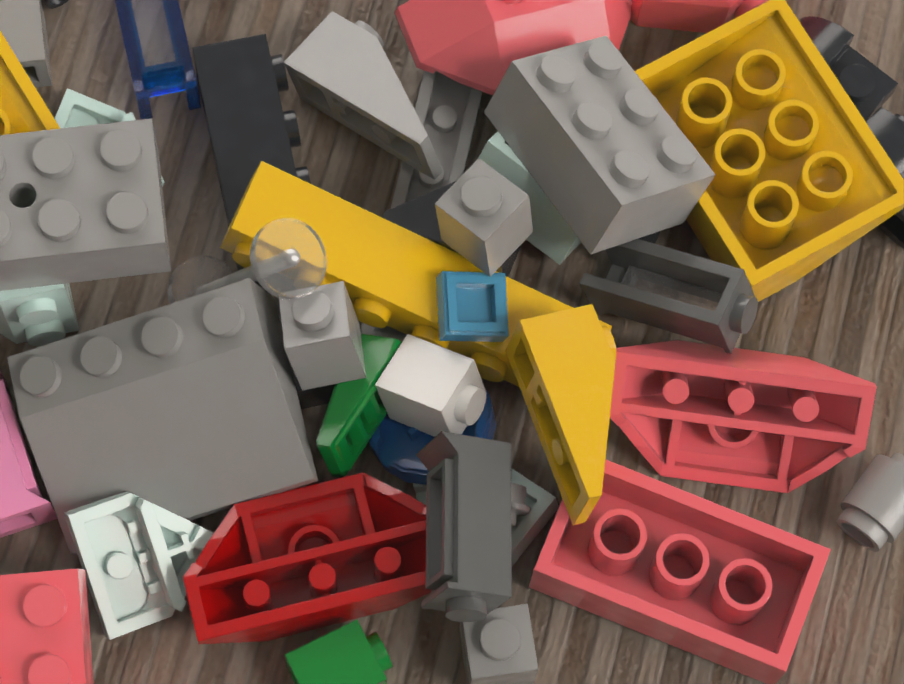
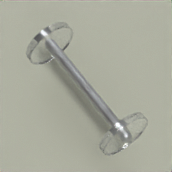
[168,218,327,304]

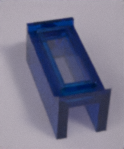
[115,0,201,120]

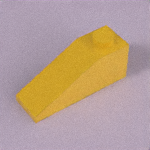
[505,304,616,525]

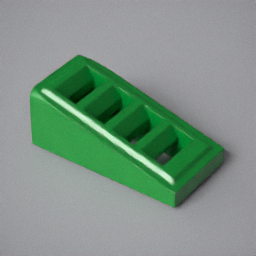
[316,334,402,478]

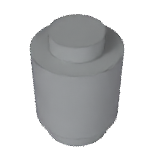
[836,453,904,552]

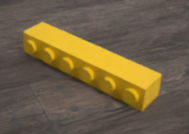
[220,161,612,387]

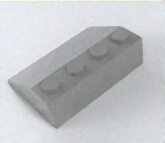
[7,278,318,556]

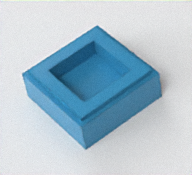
[436,271,509,342]

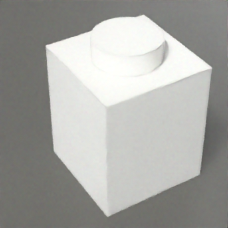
[375,334,487,437]

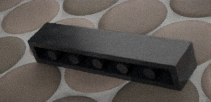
[192,34,335,409]

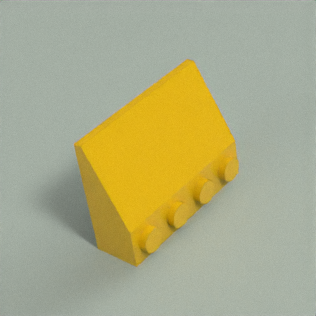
[635,0,904,302]

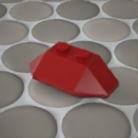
[183,472,431,644]

